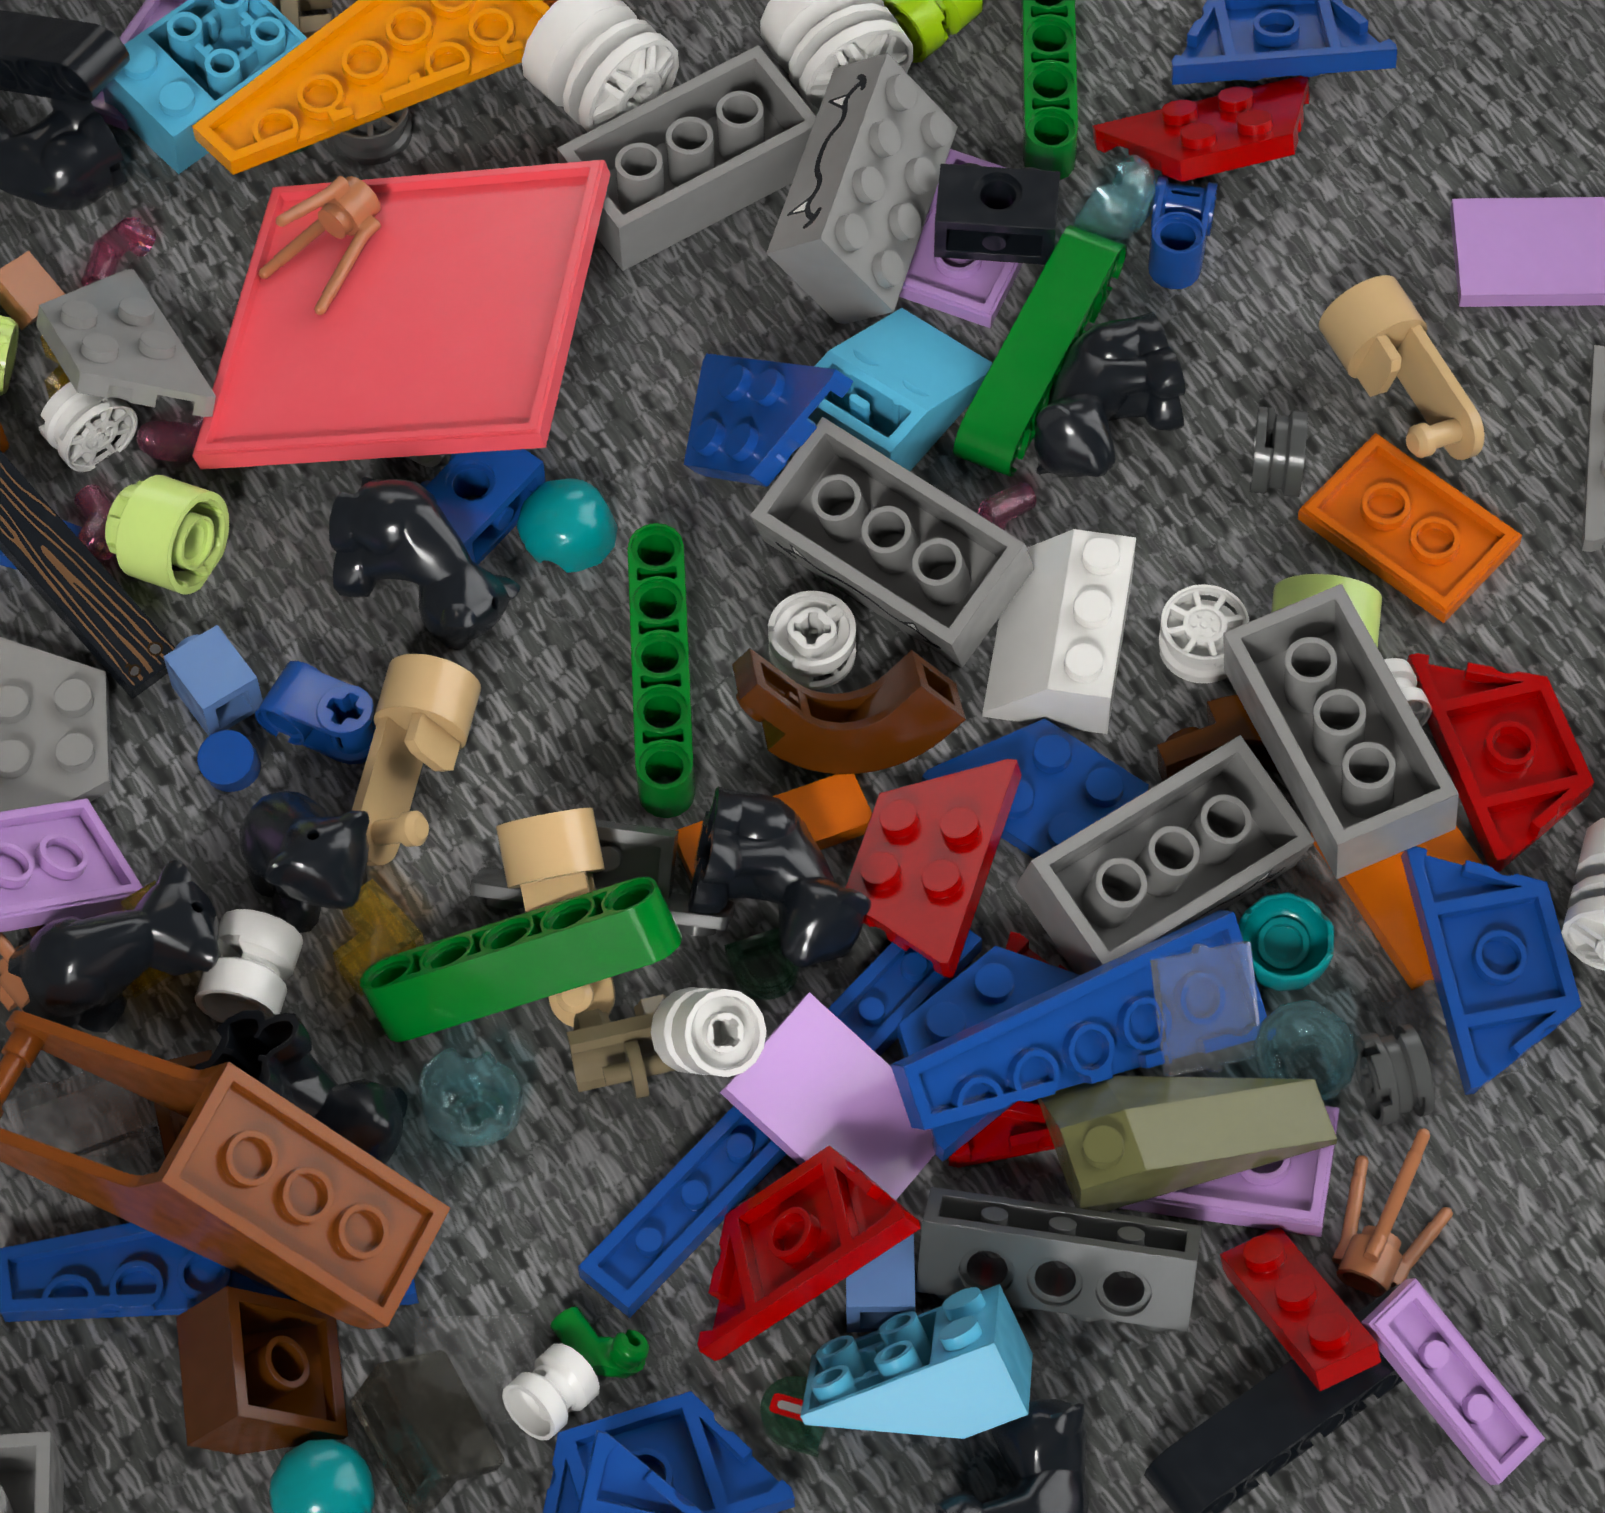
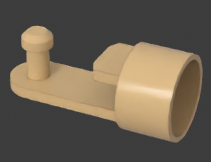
[1319,275,1485,460]
[352,654,481,866]
[496,808,615,1027]

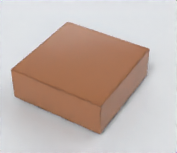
[0,251,65,330]

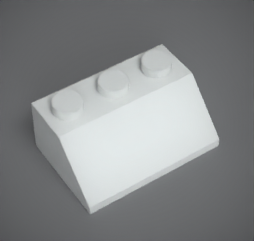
[982,529,1136,734]

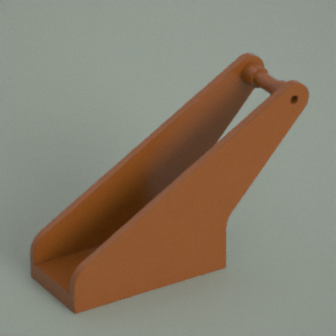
[0,1010,451,1329]

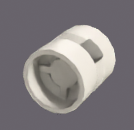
[195,909,303,1023]
[651,987,767,1077]

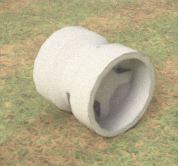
[502,1343,600,1440]

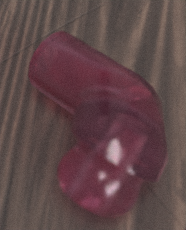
[81,217,156,286]
[136,416,204,462]
[977,482,1036,531]
[74,484,114,565]

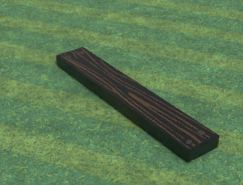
[0,450,175,699]

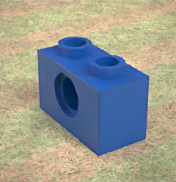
[420,449,546,565]

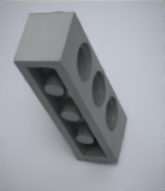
[915,1187,1202,1332]

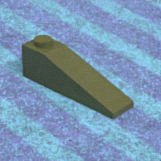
[1038,1076,1337,1212]

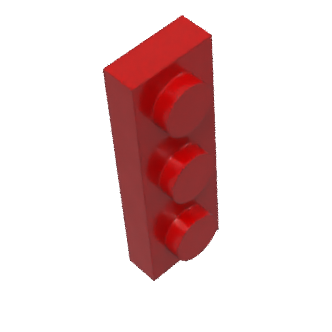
[1220,1228,1381,1391]

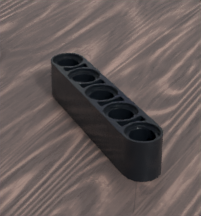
[0,10,130,104]
[1144,1284,1403,1513]

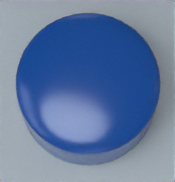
[197,730,261,792]

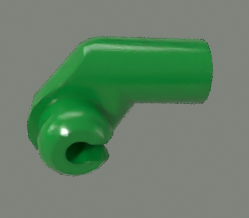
[550,1307,649,1379]

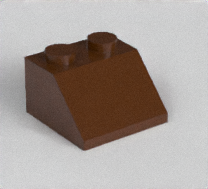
[176,1286,348,1455]

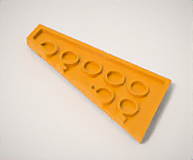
[192,0,550,175]

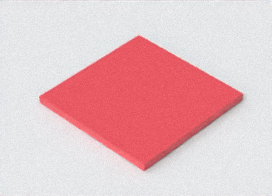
[192,160,611,470]

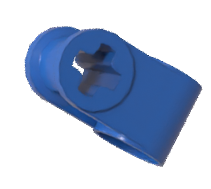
[1148,175,1218,289]
[255,661,376,765]

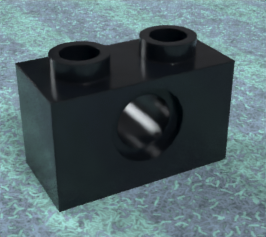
[934,163,1060,265]

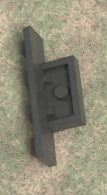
[470,819,735,936]

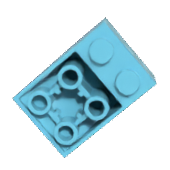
[103,0,307,174]
[808,308,992,471]
[800,1284,1033,1439]

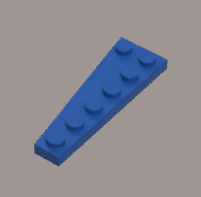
[891,910,1272,1130]
[0,1223,419,1322]

